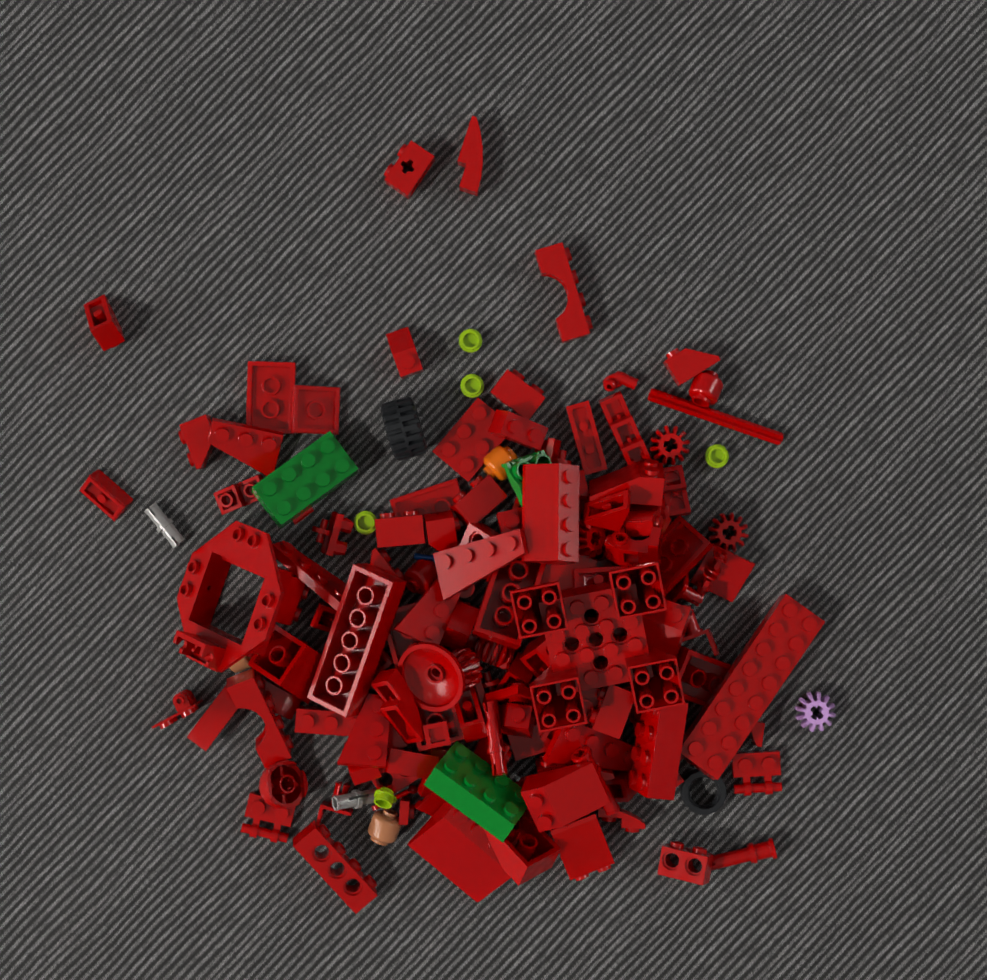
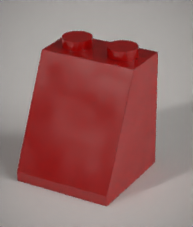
[248,624,321,704]
[550,811,615,881]

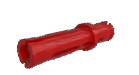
[482,701,508,776]

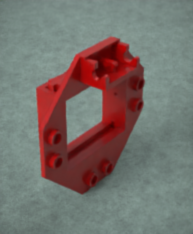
[173,521,293,673]

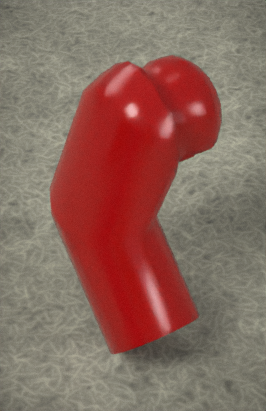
[603,371,639,392]

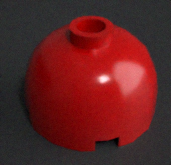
[259,760,308,809]

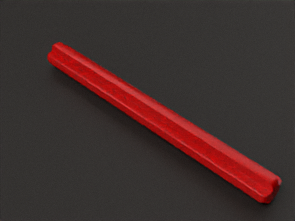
[648,388,784,445]

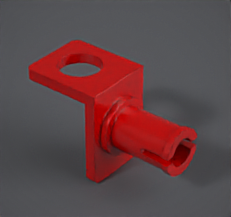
[665,572,704,607]
[682,609,719,656]
[316,781,354,825]

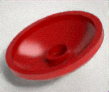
[397,642,465,712]

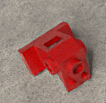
[604,523,662,569]

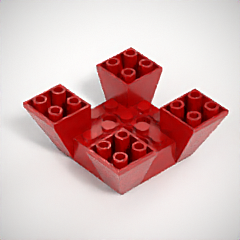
[509,561,685,733]

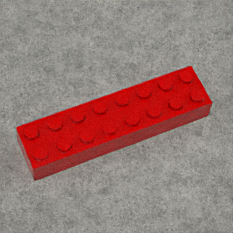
[681,594,825,780]

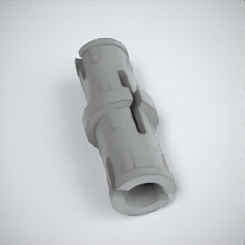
[144,503,186,549]
[332,788,377,811]

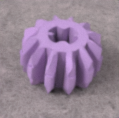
[794,691,836,732]

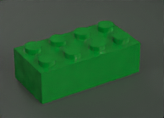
[252,431,359,530]
[424,741,528,842]

